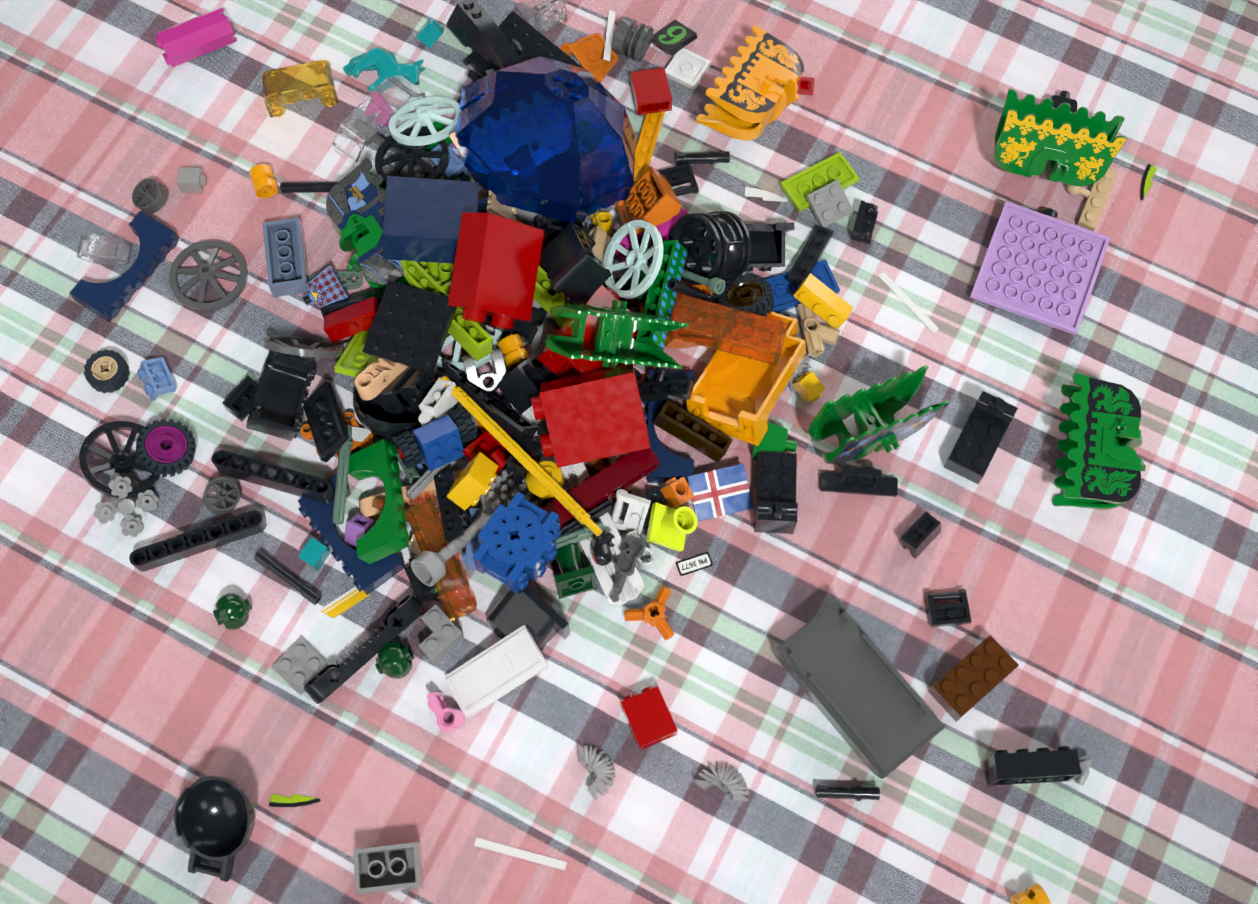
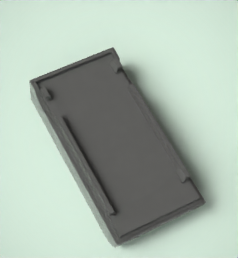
[774,599,945,779]

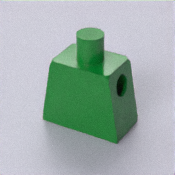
[752,422,798,460]

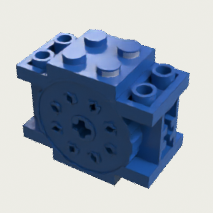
[473,492,562,594]

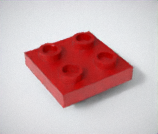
[462,431,511,474]

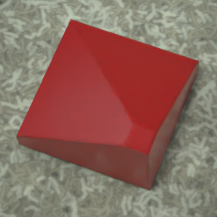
[797,77,815,96]

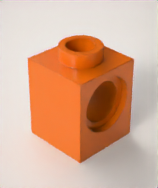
[660,477,695,508]

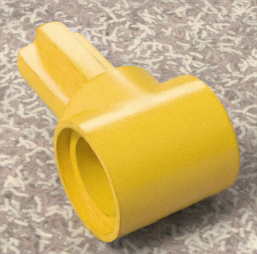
[587,207,612,235]

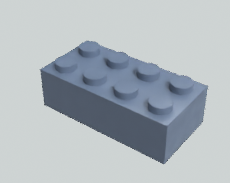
[262,217,310,297]

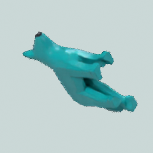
[343,48,425,100]

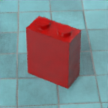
[630,67,672,116]
[620,686,678,751]

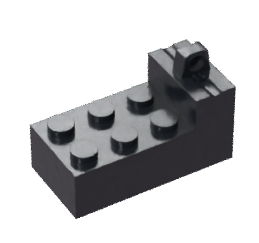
[497,346,559,415]
[944,391,1018,484]
[754,451,798,534]

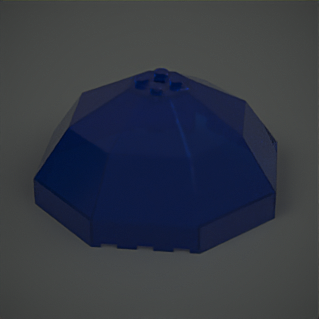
[455,56,636,222]

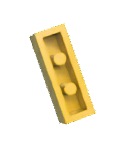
[793,273,854,329]

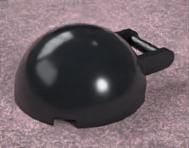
[353,386,422,438]
[174,776,255,882]

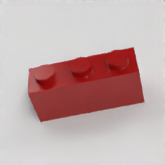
[323,297,379,343]

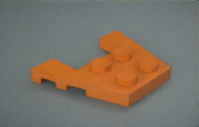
[558,33,619,100]

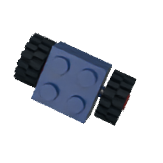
[393,406,477,471]

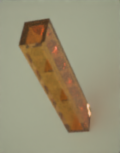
[405,500,478,621]

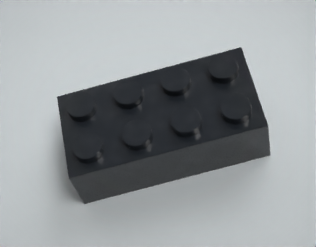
[985,746,1081,786]

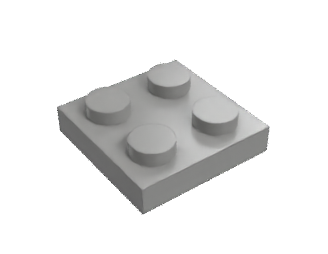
[805,180,854,227]
[272,638,328,696]

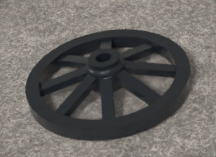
[375,127,450,185]
[79,421,163,498]

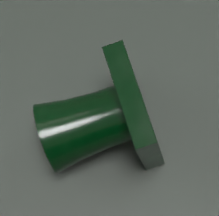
[554,544,597,599]

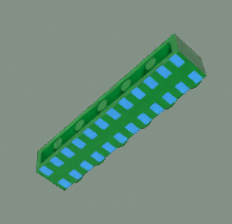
[636,240,688,351]

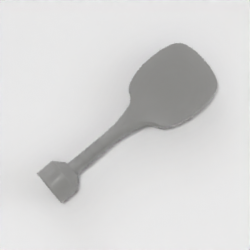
[411,467,550,587]

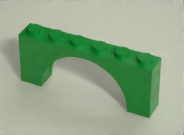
[348,439,409,564]

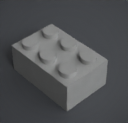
[353,842,423,896]

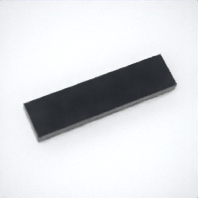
[787,225,834,286]

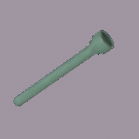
[682,269,725,294]

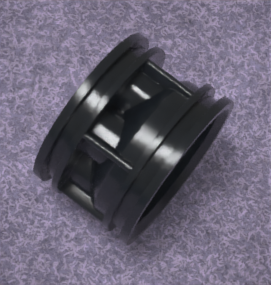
[669,211,751,285]

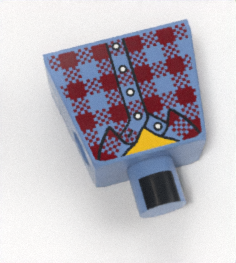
[302,266,350,307]

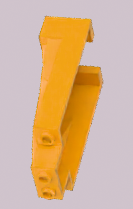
[686,312,806,446]

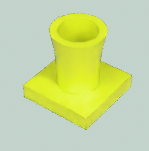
[646,502,698,552]

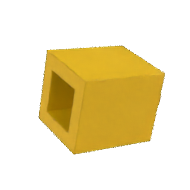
[792,371,825,402]

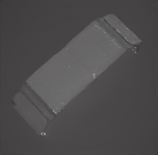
[332,76,426,167]

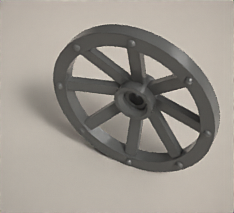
[169,240,248,312]
[262,335,344,361]

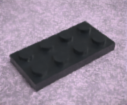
[303,381,349,463]

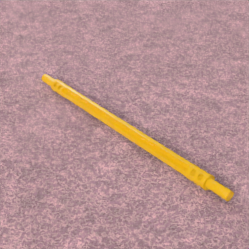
[441,376,603,536]

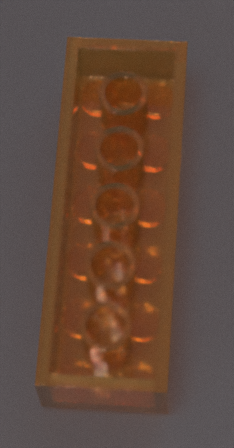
[667,294,788,366]

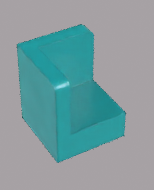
[417,17,444,48]
[298,537,331,572]

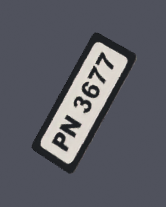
[676,552,713,576]

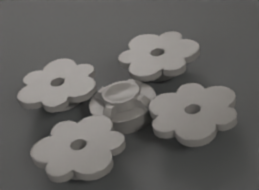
[94,476,158,537]

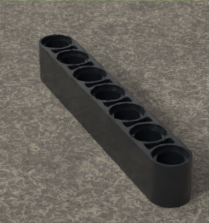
[211,450,335,504]
[129,510,267,572]

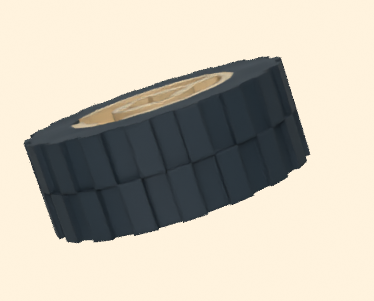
[83,349,130,393]

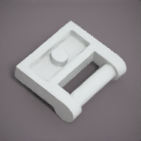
[610,489,651,536]

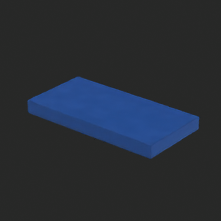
[765,260,840,313]

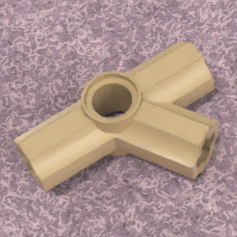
[797,303,840,357]

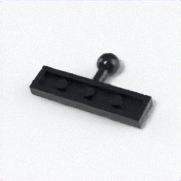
[637,367,694,402]

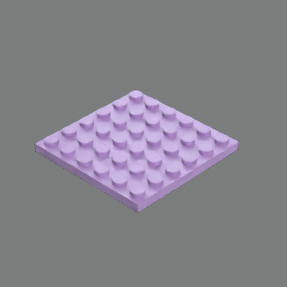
[970,201,1111,335]

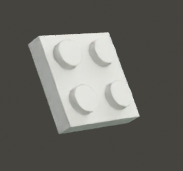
[665,48,711,90]

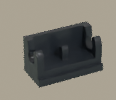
[851,200,878,244]
[222,376,258,422]
[505,436,543,483]
[900,512,941,559]

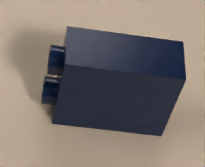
[382,176,488,264]

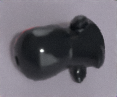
[591,532,615,566]

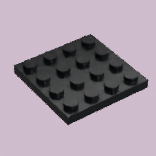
[362,280,457,374]

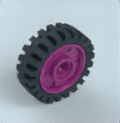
[136,419,196,477]

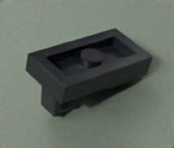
[409,557,435,602]

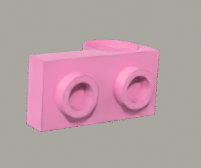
[426,692,464,732]

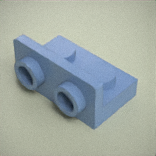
[428,145,467,180]
[137,357,177,401]

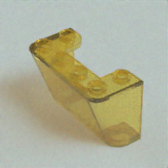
[262,60,339,118]

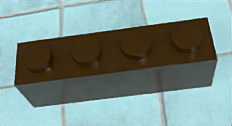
[652,400,733,463]

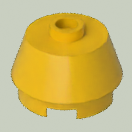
[526,461,564,500]

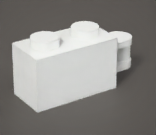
[418,378,458,426]

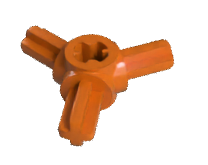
[624,587,674,640]

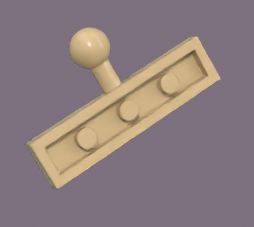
[1067,168,1118,231]

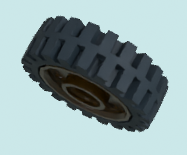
[718,276,774,324]

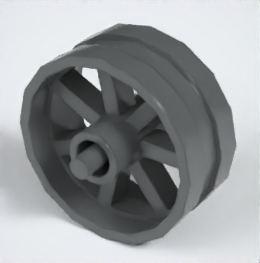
[132,179,167,214]
[202,477,240,515]

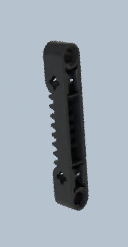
[303,594,425,704]

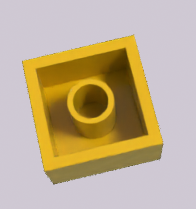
[446,452,498,511]

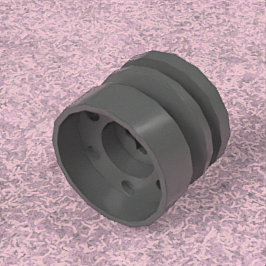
[611,16,653,62]

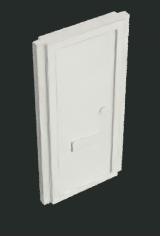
[444,625,548,719]

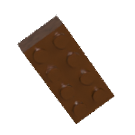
[928,635,1019,722]

